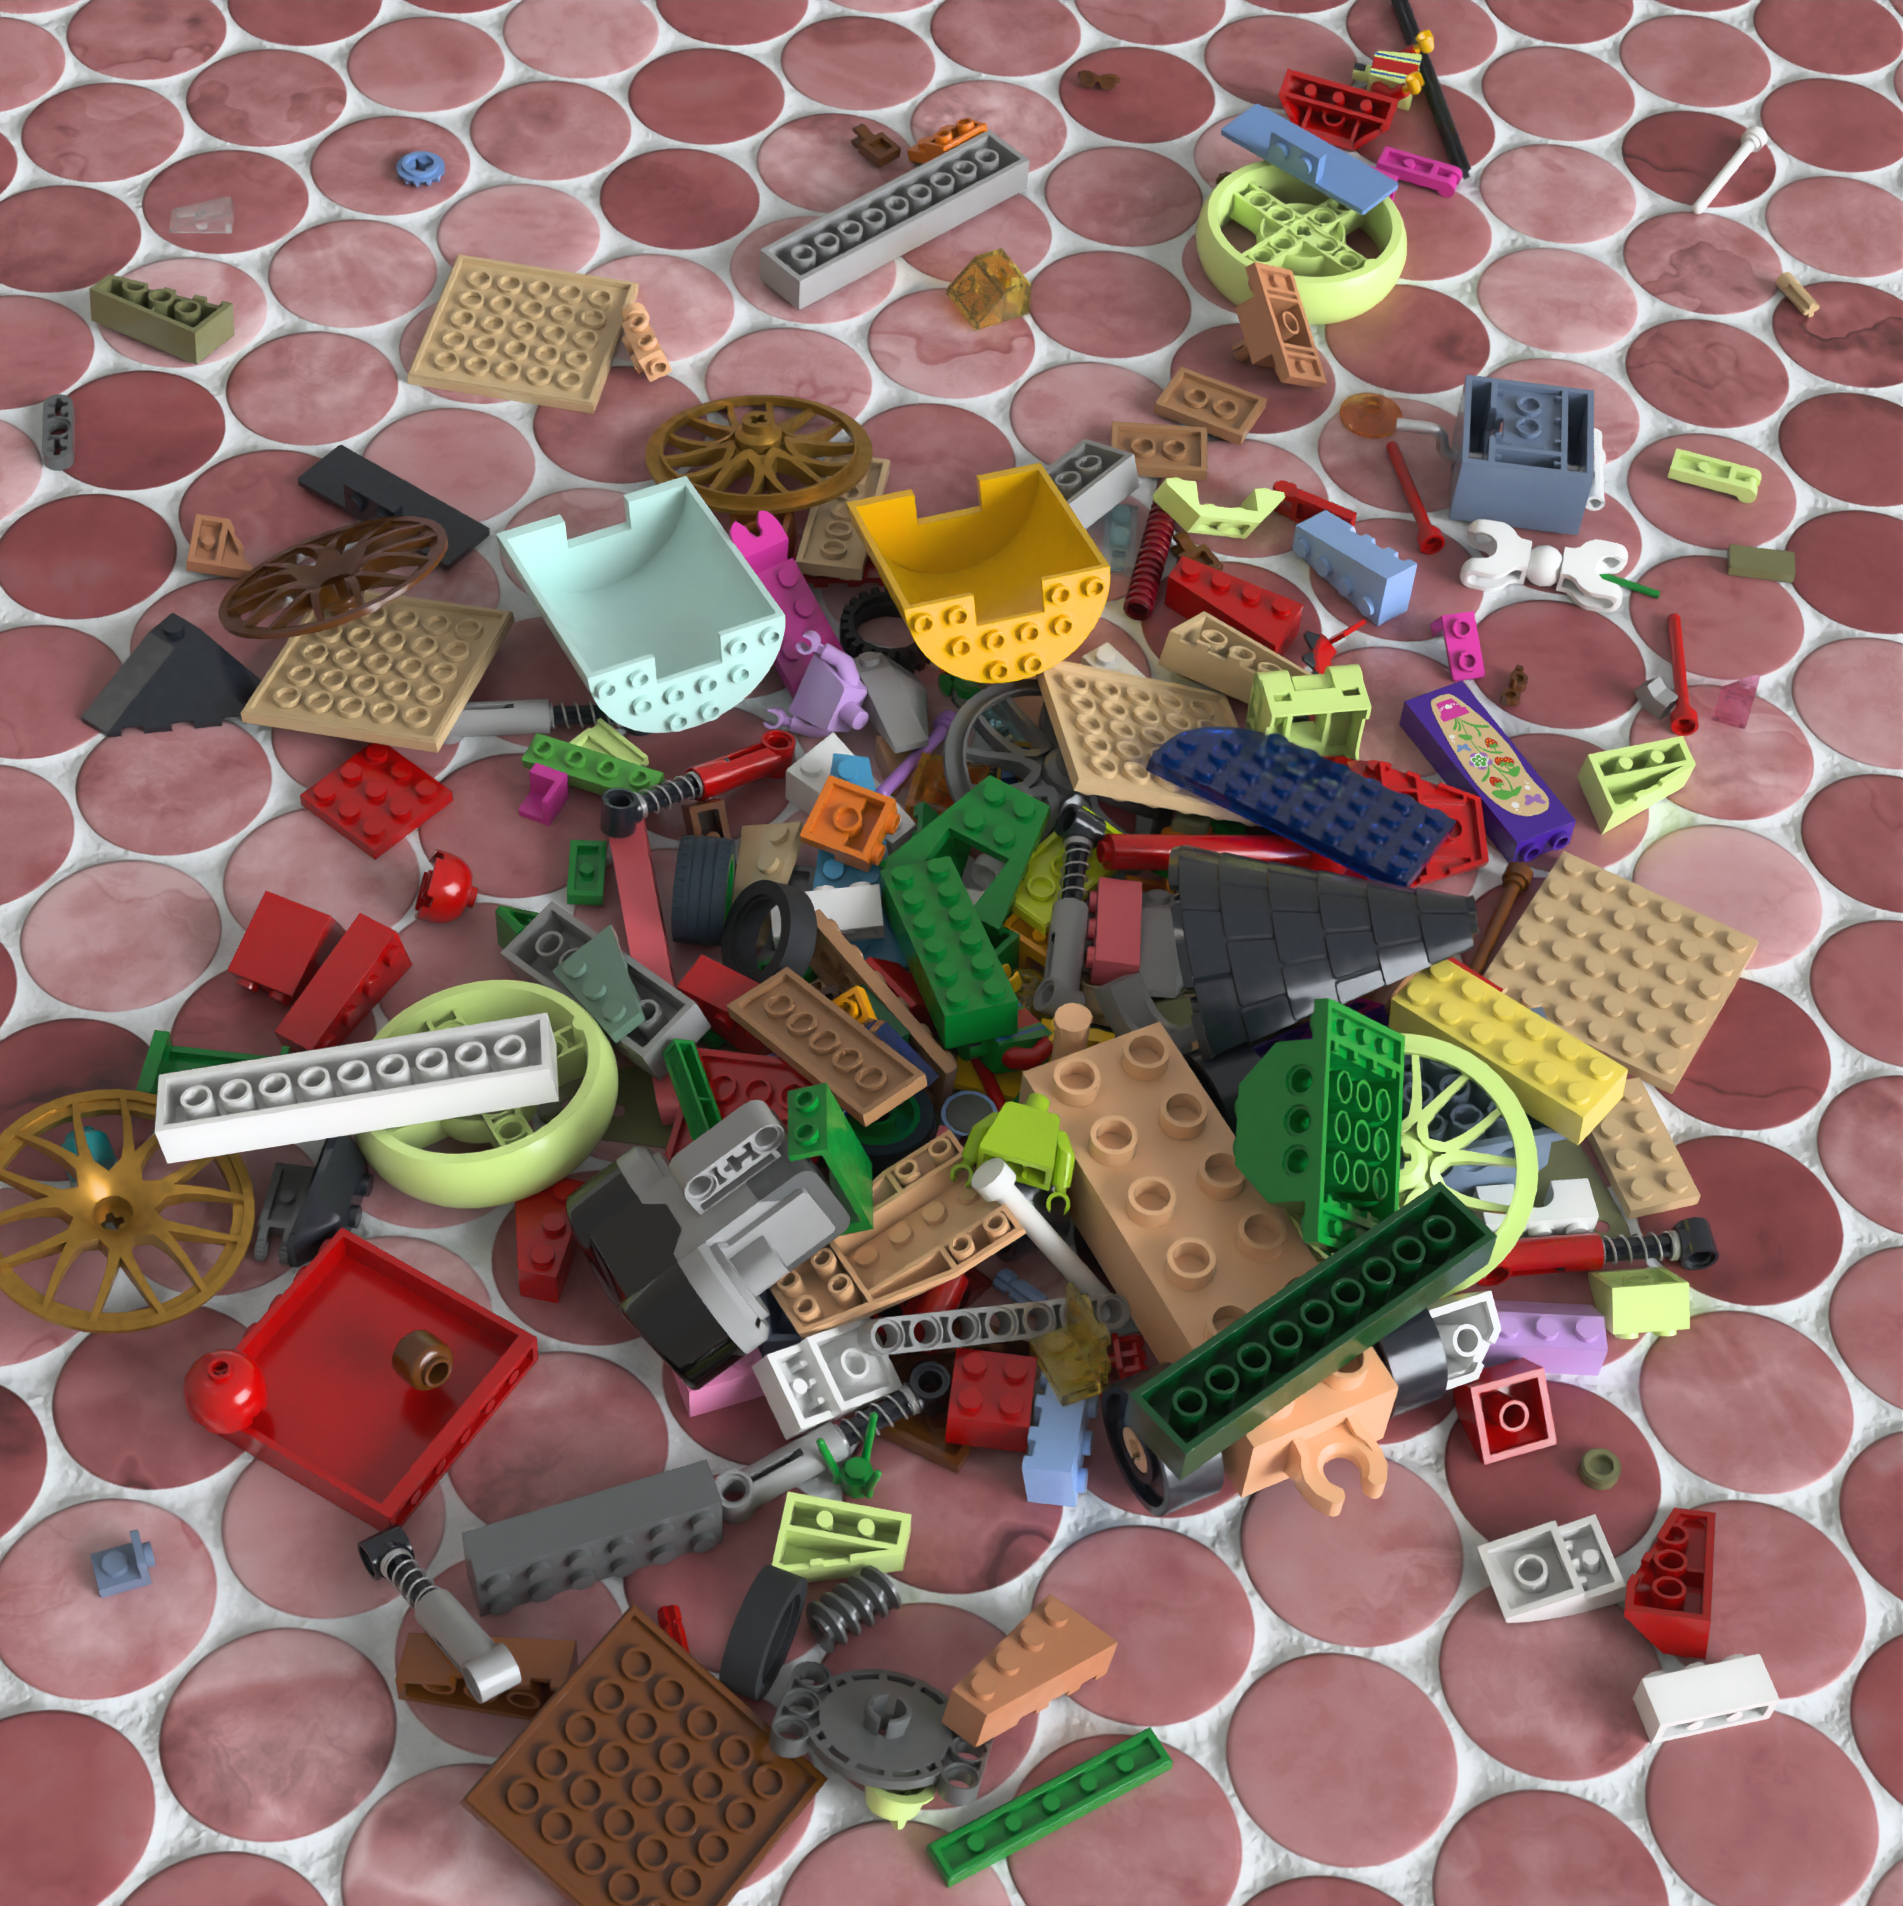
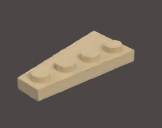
[732,822,804,947]

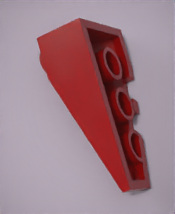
[1624,1507,1716,1660]

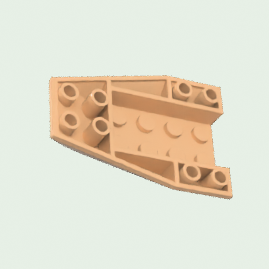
[769,1129,1026,1339]

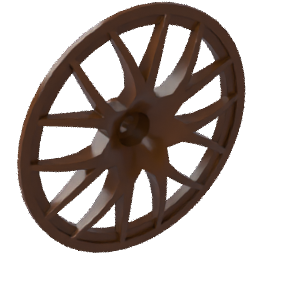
[218,516,449,639]

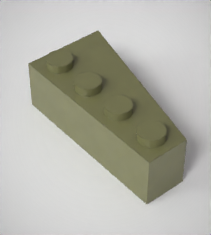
[89,274,234,365]

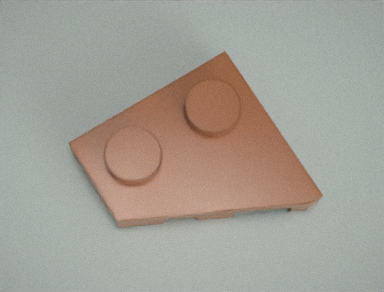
[186,514,253,579]

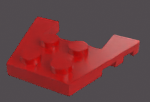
[1374,761,1489,888]

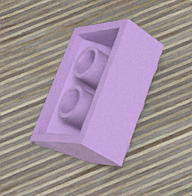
[1482,1300,1608,1376]

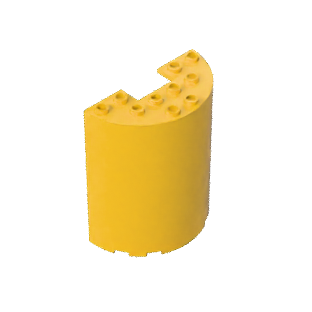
[846,462,1110,683]

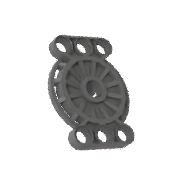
[768,1661,994,1806]

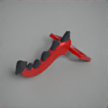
[1292,619,1366,723]

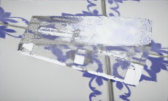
[169,197,234,233]

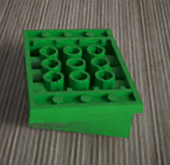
[1233,998,1405,1254]

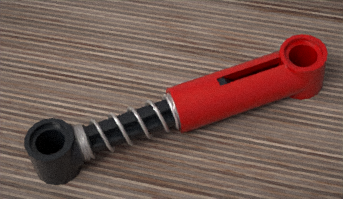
[600,730,796,838]
[1476,1217,1719,1287]

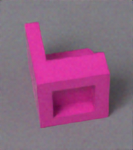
[519,763,569,826]

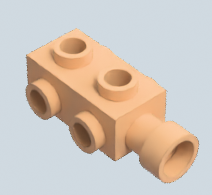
[621,303,672,382]

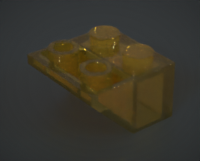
[946,248,1032,331]

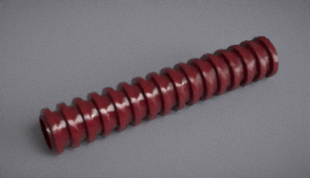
[1123,500,1177,621]

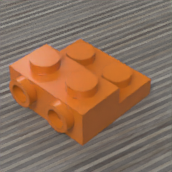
[799,775,901,873]

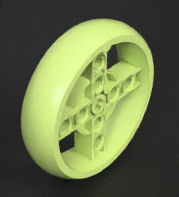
[1196,160,1407,325]
[354,980,618,1209]

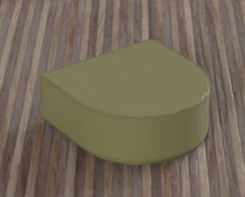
[1172,811,1212,835]

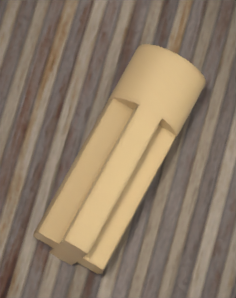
[1776,272,1819,318]

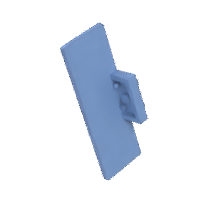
[1221,104,1399,215]

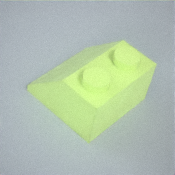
[1588,1267,1690,1339]

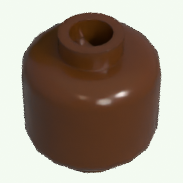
[391,1330,453,1391]

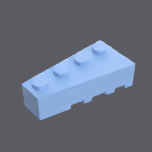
[1022,1337,1105,1507]

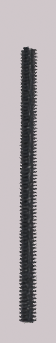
[1391,0,1471,180]

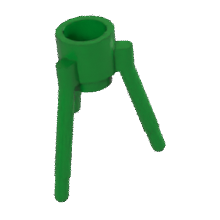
[816,1412,882,1499]

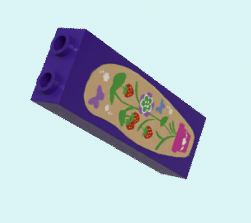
[1399,681,1576,863]

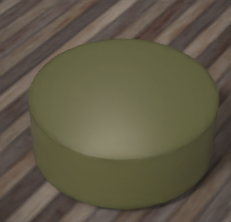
[1578,1448,1621,1490]

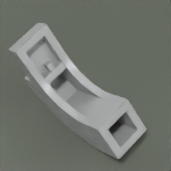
[1093,973,1197,1054]

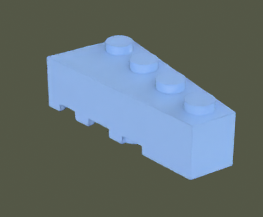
[1292,510,1417,627]

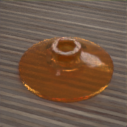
[1339,392,1402,438]

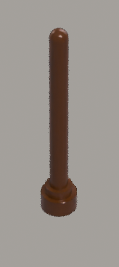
[1469,861,1533,975]

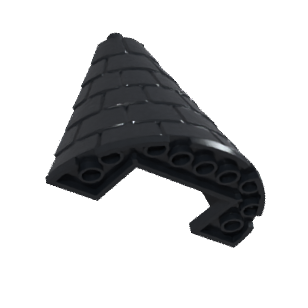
[1168,844,1480,1061]

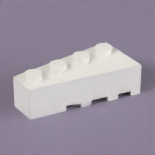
[785,732,916,856]

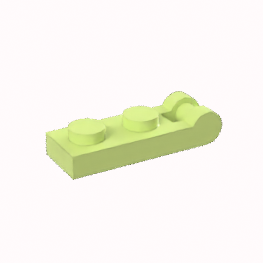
[1667,448,1762,503]

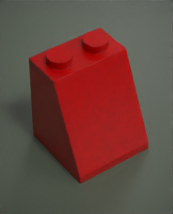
[227,891,346,1007]

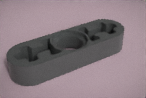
[42,394,75,471]

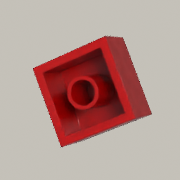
[945,1347,1037,1453]

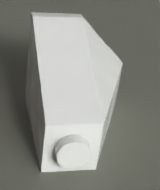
[1427,1290,1501,1390]

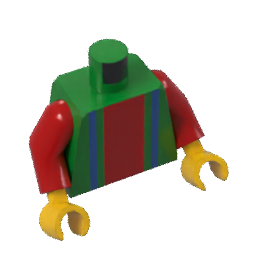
[957,964,1055,1074]

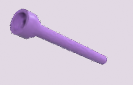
[876,710,957,797]

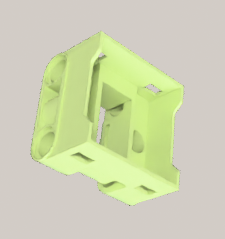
[1245,664,1372,774]

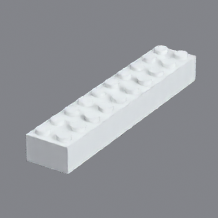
[155,1013,559,1164]

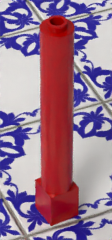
[1096,834,1352,875]

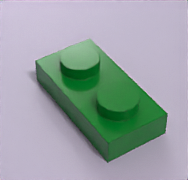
[567,840,607,905]

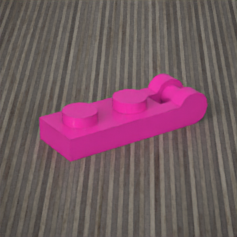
[1376,146,1463,198]

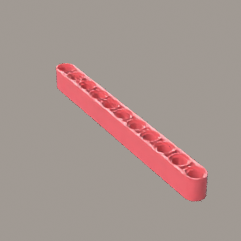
[609,819,680,1126]

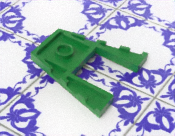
[879,775,1051,937]

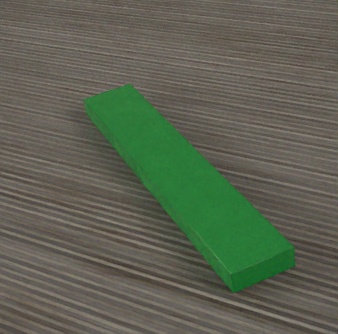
[926,1727,1173,1888]

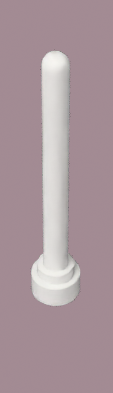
[1692,126,1767,214]

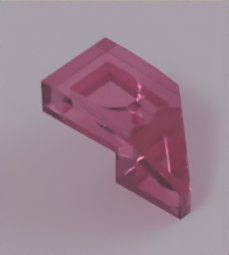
[1712,674,1760,730]

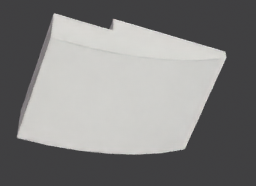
[752,1317,903,1440]
[1477,1514,1626,1623]

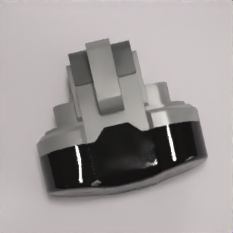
[565,1100,850,1391]

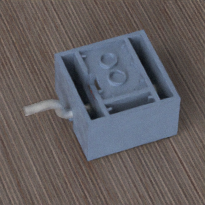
[1395,375,1594,535]

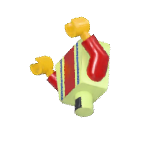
[1352,30,1434,111]

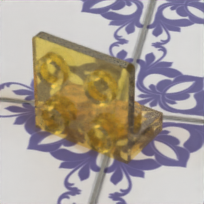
[1029,1282,1112,1407]

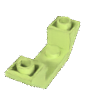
[1153,477,1285,539]

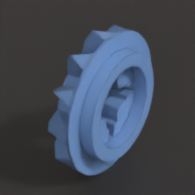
[396,151,445,188]

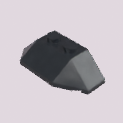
[286,1135,374,1268]

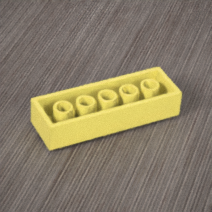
[1388,959,1628,1145]

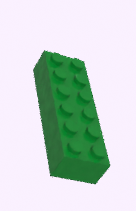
[880,856,1018,1049]

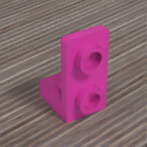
[1430,611,1485,682]

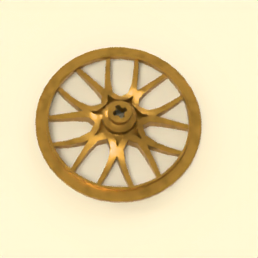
[645,395,873,515]
[0,1089,255,1334]

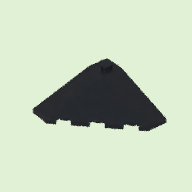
[81,613,262,737]

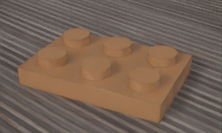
[1154,367,1267,445]
[1110,421,1207,481]

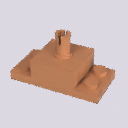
[1232,262,1327,389]

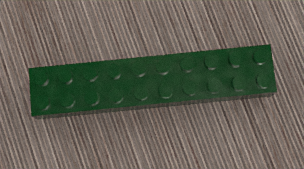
[1124,1181,1497,1481]

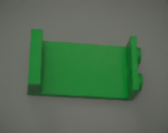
[788,1083,874,1236]

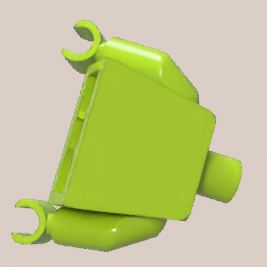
[950,1093,1075,1215]

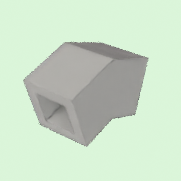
[1634,676,1678,720]

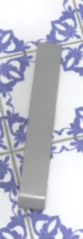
[857,1293,1130,1356]

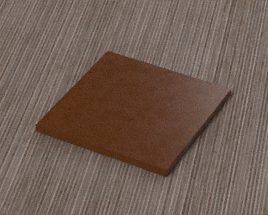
[459,1604,828,1906]

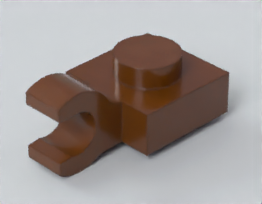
[851,123,901,168]
[1170,531,1223,571]

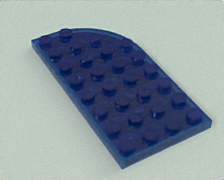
[1146,727,1456,887]

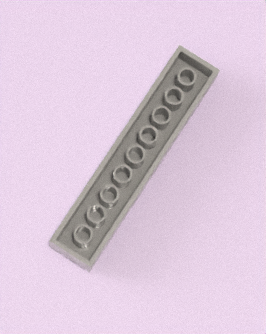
[759,130,1029,310]

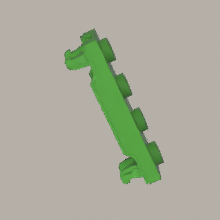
[521,733,665,796]

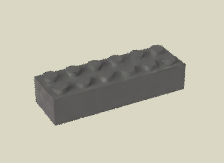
[462,1459,723,1617]

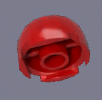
[415,849,478,924]
[183,1349,268,1434]

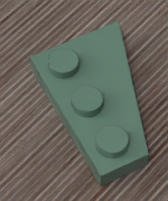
[552,924,646,1044]

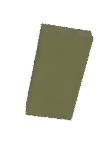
[1727,544,1796,583]

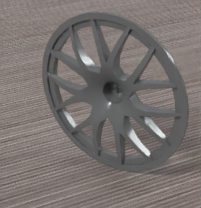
[943,679,1173,880]

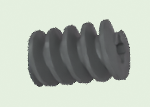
[806,1565,901,1653]

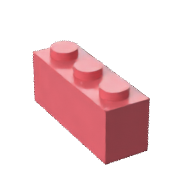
[1084,877,1142,985]

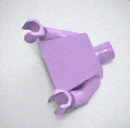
[763,630,869,738]

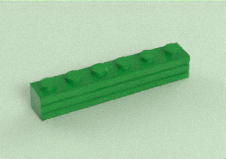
[662,1039,722,1141]

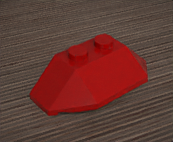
[1278,69,1399,152]

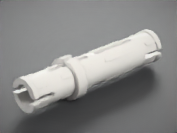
[1585,428,1606,511]

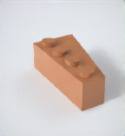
[941,1594,1118,1748]

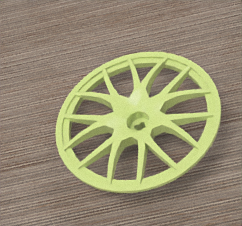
[1282,1033,1538,1299]

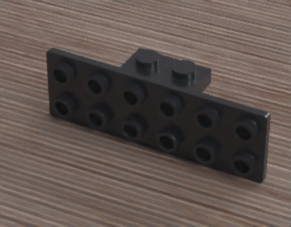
[298,445,490,570]

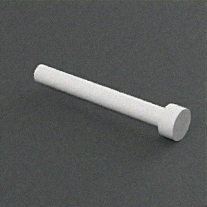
[971,1158,1110,1320]

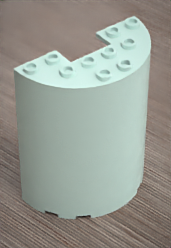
[496,476,785,733]

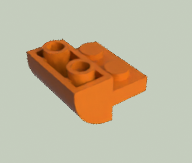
[907,118,988,164]

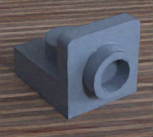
[90,1529,156,1598]

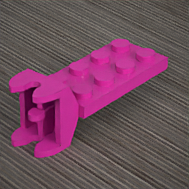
[729,510,845,699]

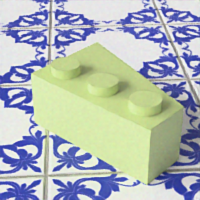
[1577,736,1696,834]
[772,1492,911,1583]

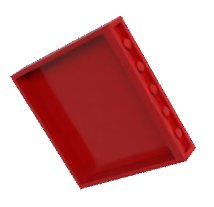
[195,1227,539,1531]

